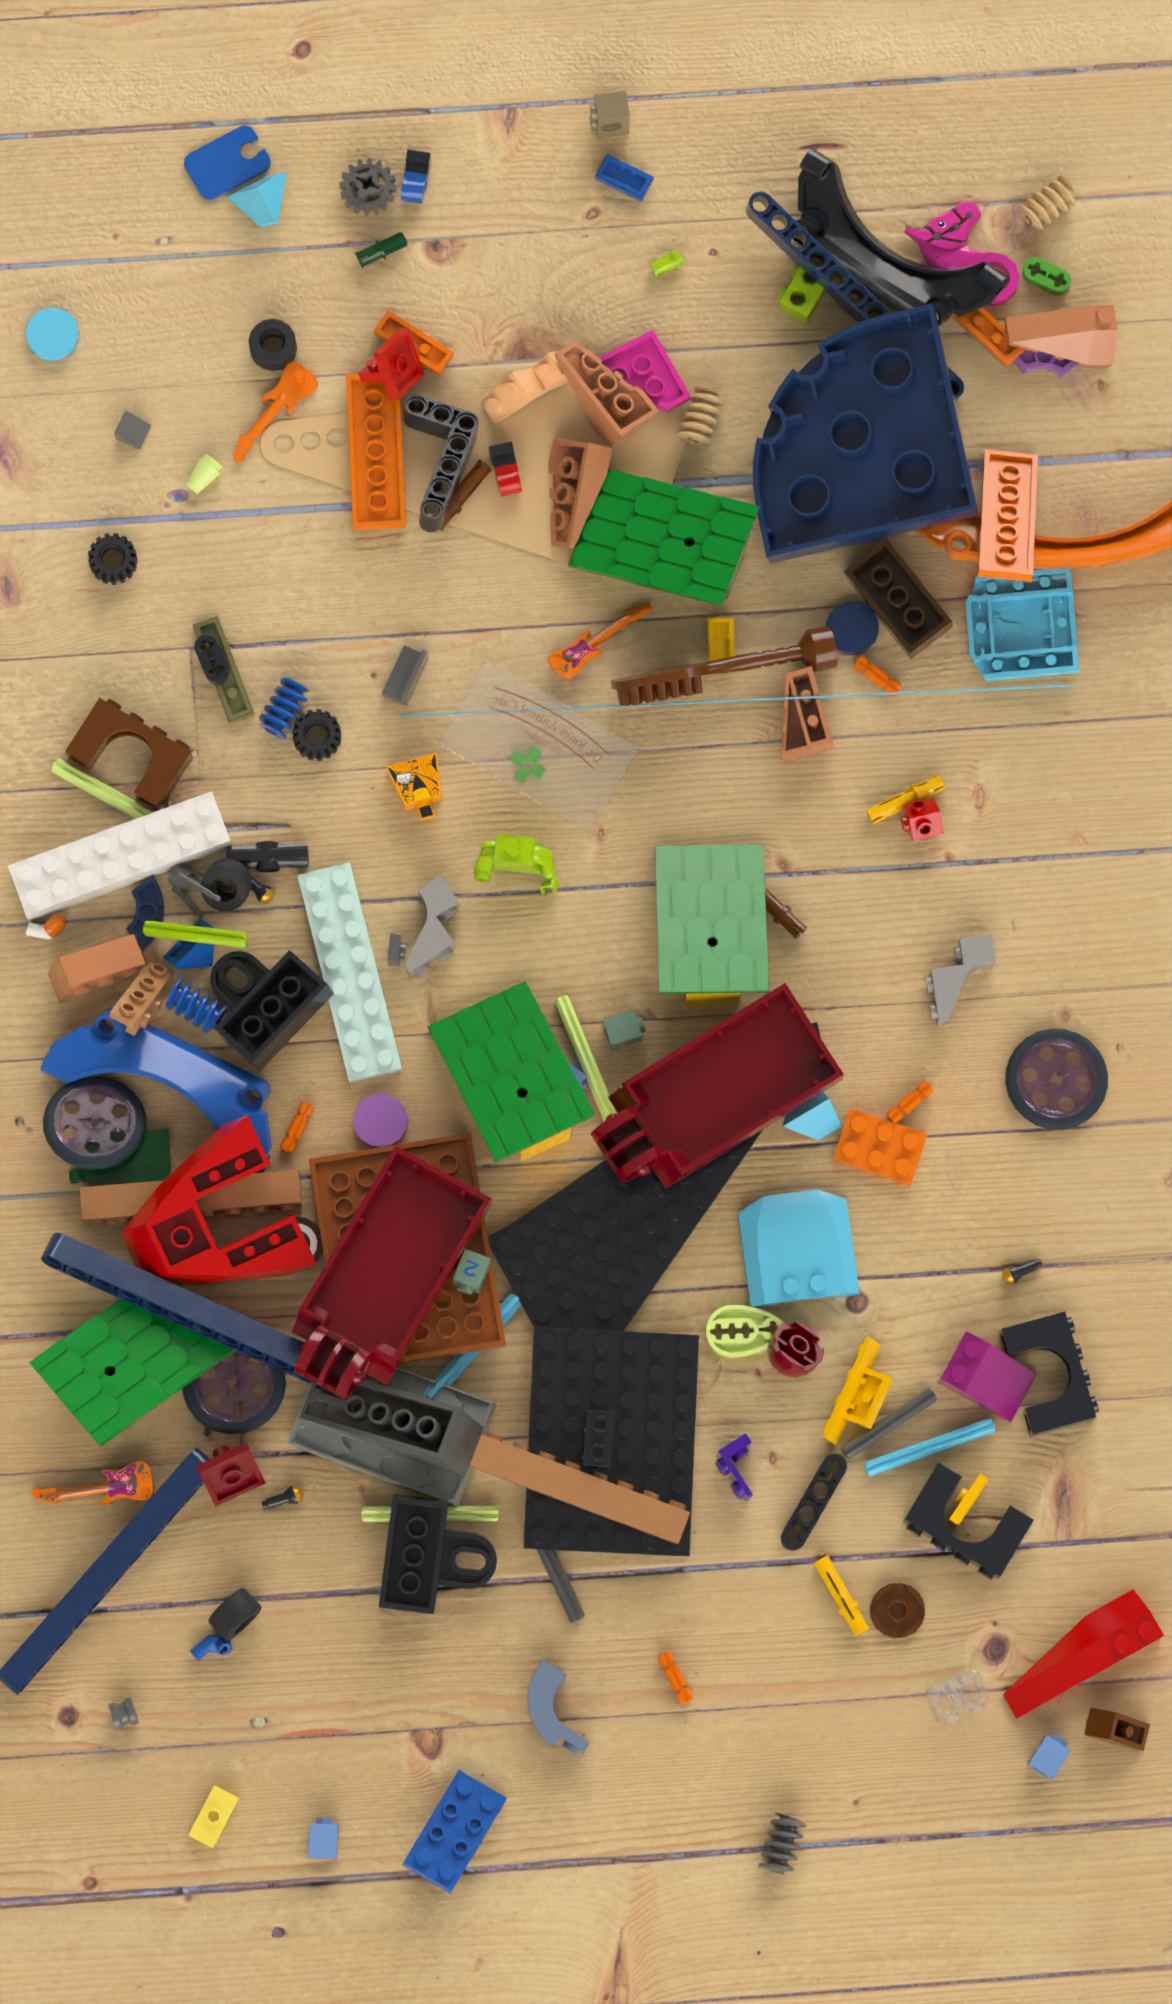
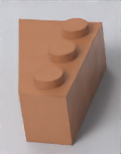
[781,666,834,763]
[48,934,146,1003]

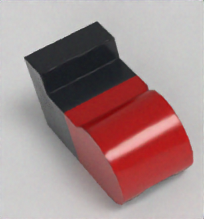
[489,441,522,497]

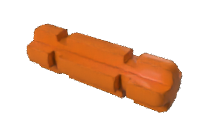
[853,655,902,696]
[886,1080,933,1123]
[280,1101,314,1154]
[658,1651,693,1705]

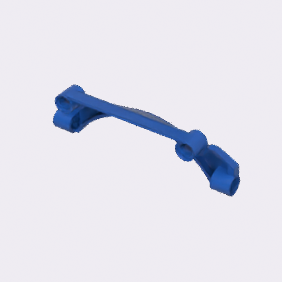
[40,1007,272,1173]

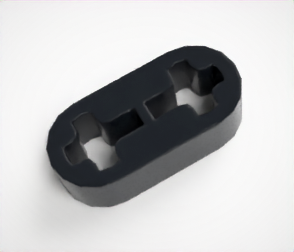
[194,634,230,685]

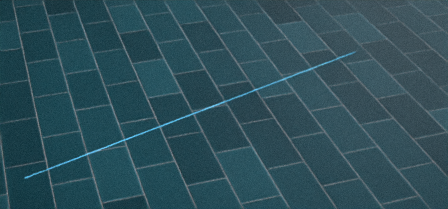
[401,685,1074,717]

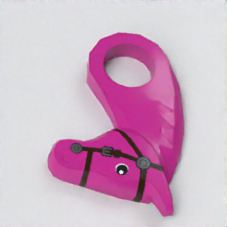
[904,201,1020,307]

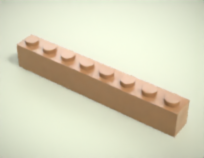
[79,1170,302,1228]
[469,1432,690,1544]

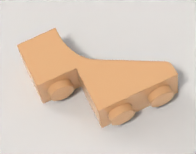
[481,351,569,424]

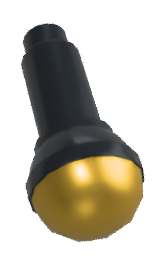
[251,876,275,904]
[1002,1259,1042,1285]
[261,1485,303,1509]

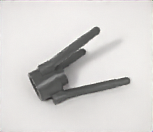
[168,864,232,918]

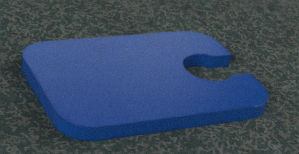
[184,125,271,200]

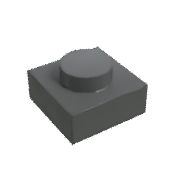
[388,934,406,967]

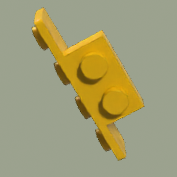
[822,1337,893,1445]

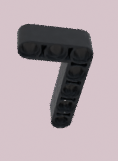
[403,395,479,532]

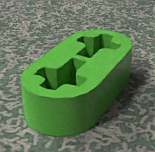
[1022,258,1071,296]

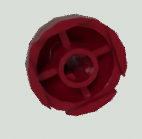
[767,1321,824,1378]

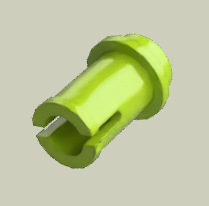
[649,250,684,278]

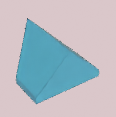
[226,172,287,227]
[783,1092,842,1141]

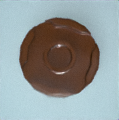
[870,1583,925,1639]

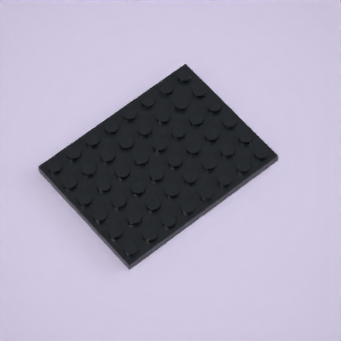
[523,1327,699,1557]

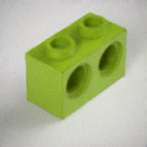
[777,260,833,324]

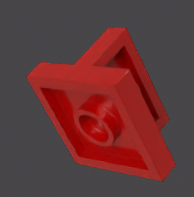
[358,328,425,401]

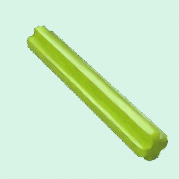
[143,920,248,948]

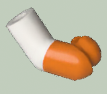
[26,913,66,940]

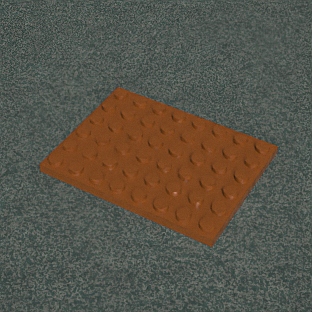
[309,1132,506,1364]

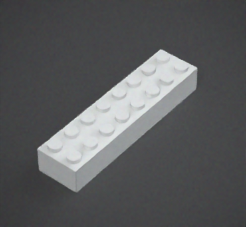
[8,791,232,922]

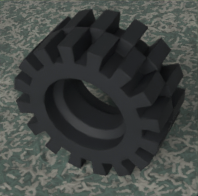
[88,533,138,585]
[292,709,341,761]

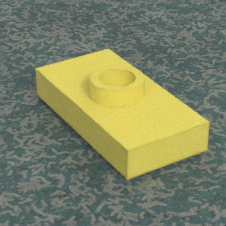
[188,1785,240,1849]

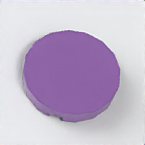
[353,1094,408,1148]

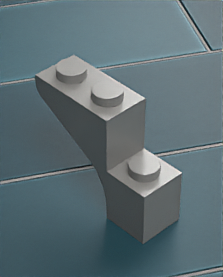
[405,875,459,978]
[926,934,996,1027]

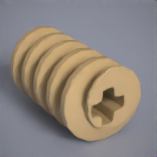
[1018,175,1076,231]
[677,385,725,445]

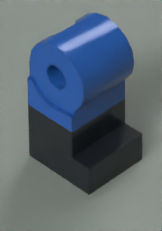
[401,149,431,204]

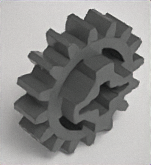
[339,158,397,216]

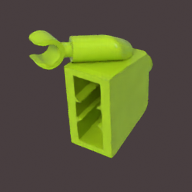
[473,834,560,896]

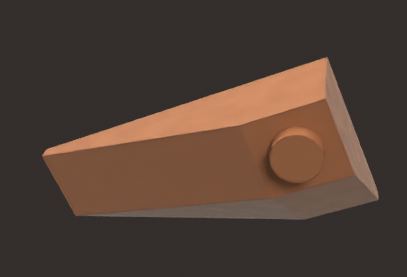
[1004,305,1118,367]
[555,340,659,448]
[548,439,612,549]

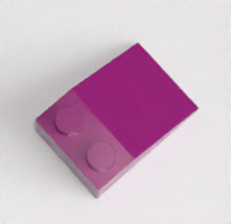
[938,1331,1037,1423]

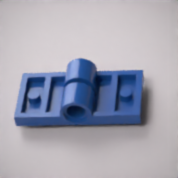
[402,1770,507,1894]

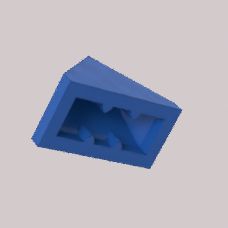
[163,918,214,969]

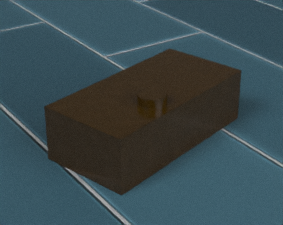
[844,538,953,660]

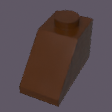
[1084,1708,1150,1751]

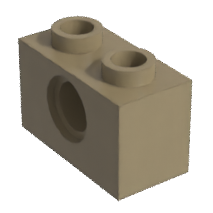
[590,90,630,139]

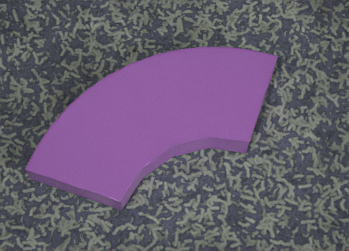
[1013,350,1078,378]

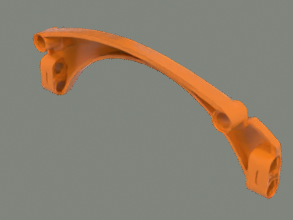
[914,501,1172,569]

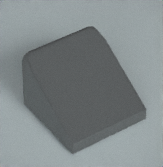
[114,411,151,449]

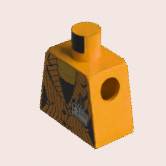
[387,753,442,821]

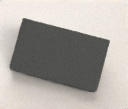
[382,645,429,706]

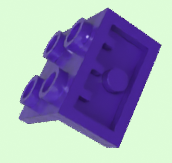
[715,1433,753,1502]

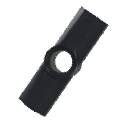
[226,841,309,873]

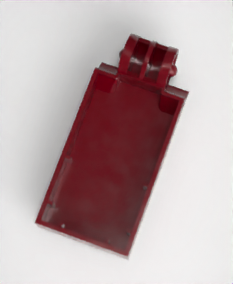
[591,983,844,1189]
[291,1145,492,1400]

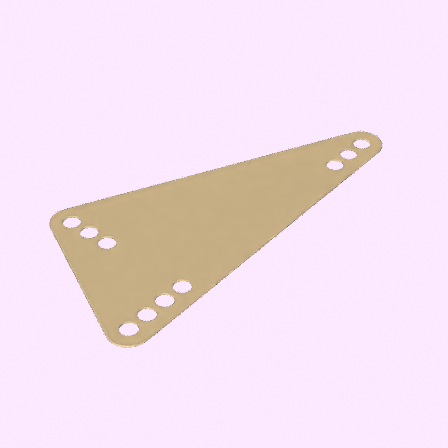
[260,373,699,582]

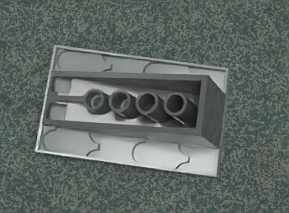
[287,1367,497,1507]

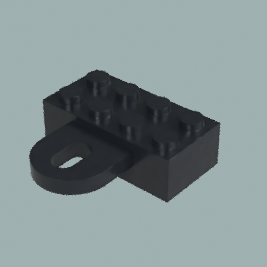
[210,950,334,1072]
[379,1494,497,1614]

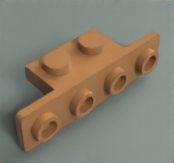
[109,961,173,1036]

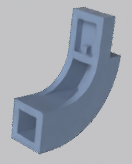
[528,1659,590,1754]

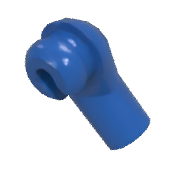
[190,1634,232,1661]

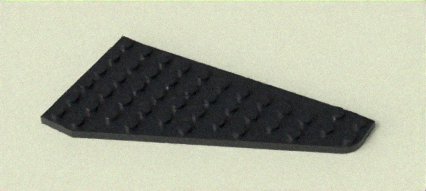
[488,1128,765,1331]

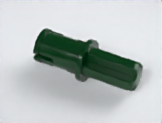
[355,232,408,268]

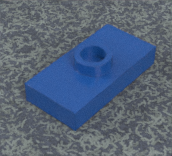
[595,154,654,202]

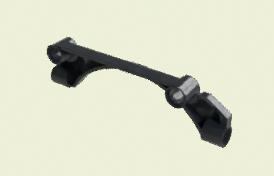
[793,148,1008,327]

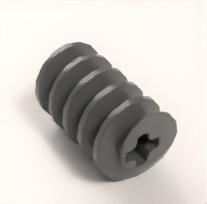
[758,1813,806,1875]

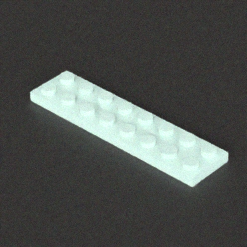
[297,862,402,1083]

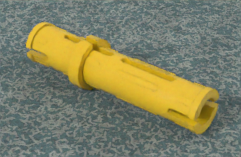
[866,774,945,825]
[813,1555,870,1637]

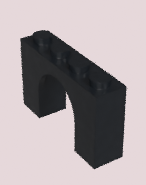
[1000,1311,1099,1438]
[903,1462,1034,1580]

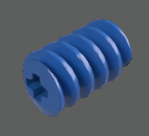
[259,677,309,739]
[166,978,228,1033]

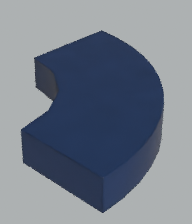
[126,875,164,951]

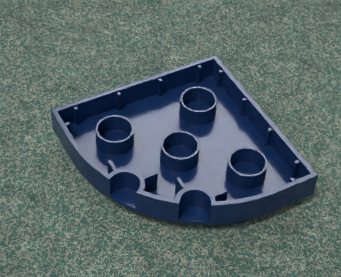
[753,303,979,564]

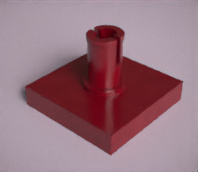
[196,1442,266,1507]

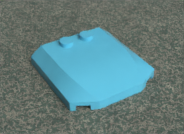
[966,569,1079,681]
[738,1189,860,1308]

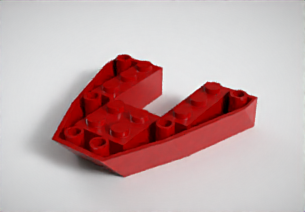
[120,1114,317,1285]

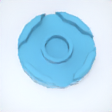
[26,308,79,361]

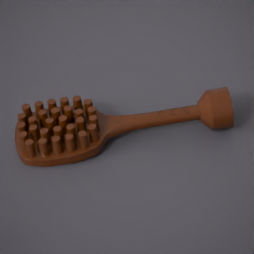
[611,626,837,706]

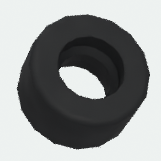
[248,319,297,371]
[201,859,252,911]
[208,1588,262,1641]

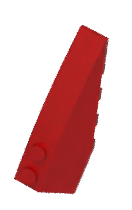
[1003,1589,1164,1719]

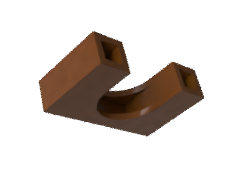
[65,697,193,811]

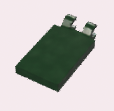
[67,1129,171,1186]

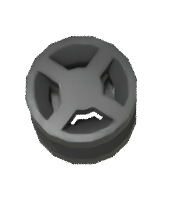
[109,1697,139,1731]

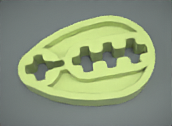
[706,1305,784,1359]

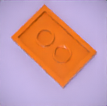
[832,1108,927,1186]

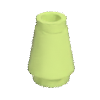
[185,454,223,494]

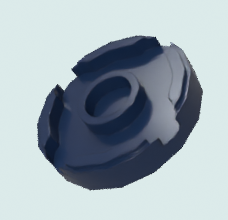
[826,602,879,655]

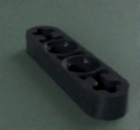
[780,1454,847,1551]

